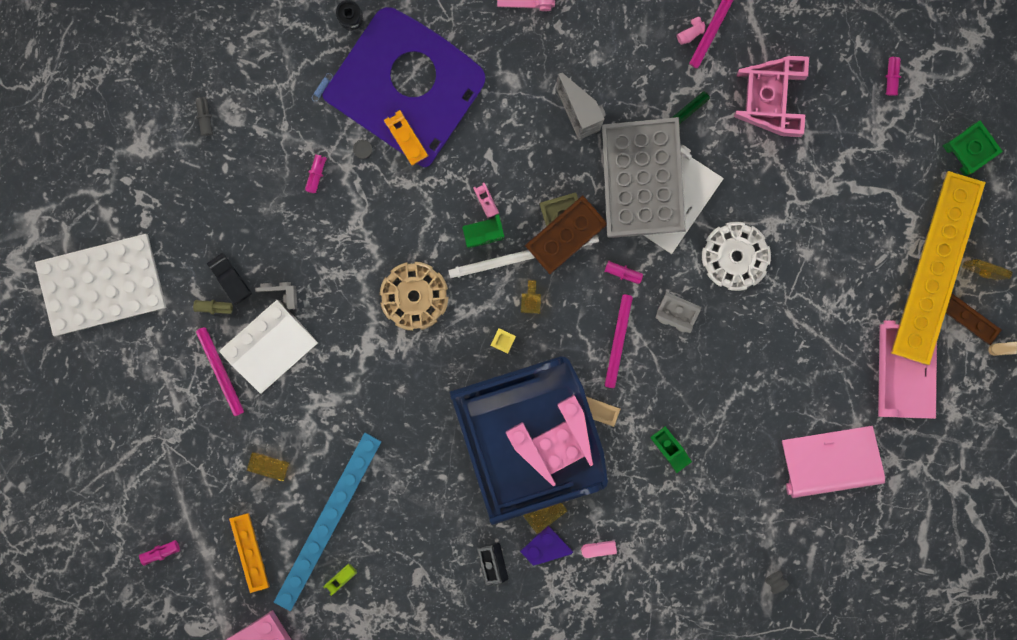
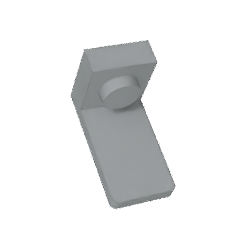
[255,282,297,310]

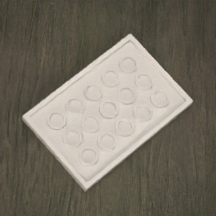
[35,234,166,336]

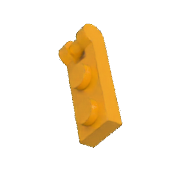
[384,110,428,166]

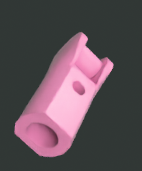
[473,183,499,219]
[581,540,617,558]

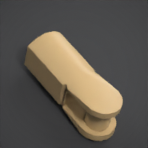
[988,342,1017,356]

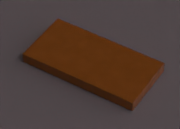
[525,195,607,275]

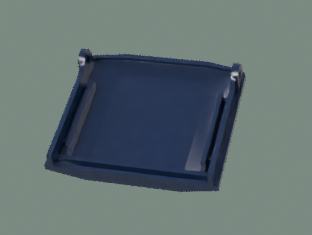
[450,356,608,525]

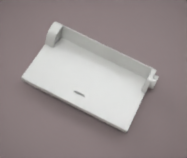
[643,145,724,254]

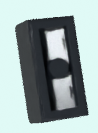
[477,543,508,585]

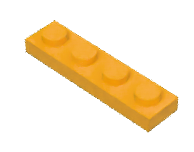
[229,513,270,593]

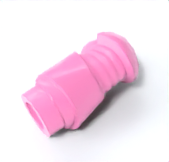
[677,17,705,45]

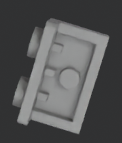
[655,292,701,333]

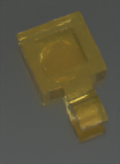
[521,280,541,314]

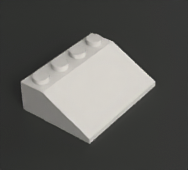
[219,300,318,394]

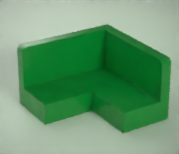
[462,214,505,248]

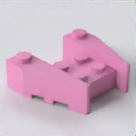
[734,56,809,137]
[506,395,593,486]

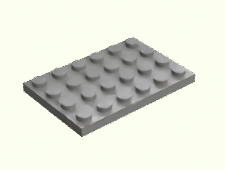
[602,117,686,238]

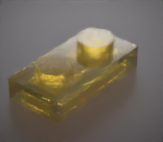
[247,452,290,481]

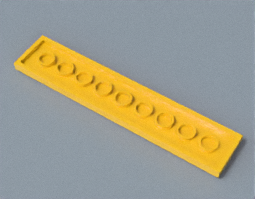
[891,171,986,365]

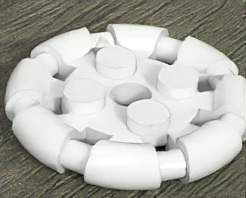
[702,222,771,291]

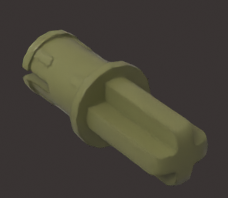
[193,300,233,315]

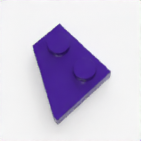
[520,525,573,566]

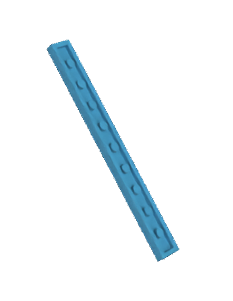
[274,432,382,611]

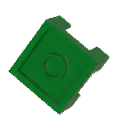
[942,120,1003,176]

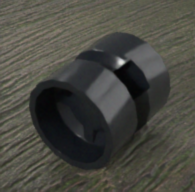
[336,0,363,31]

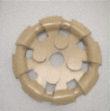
[380,262,449,331]

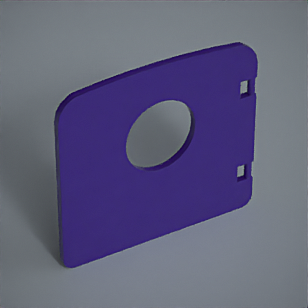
[323,7,485,167]

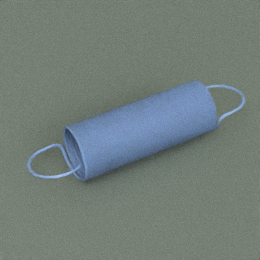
[312,73,333,101]

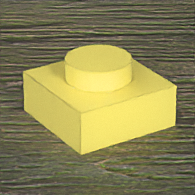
[490,328,516,354]

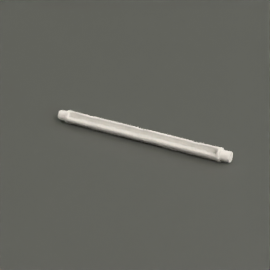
[448,234,599,278]

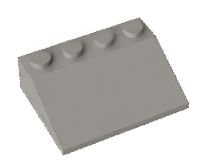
[556,73,606,140]

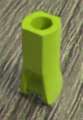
[323,563,357,596]

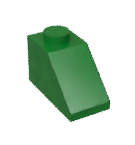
[650,426,692,473]

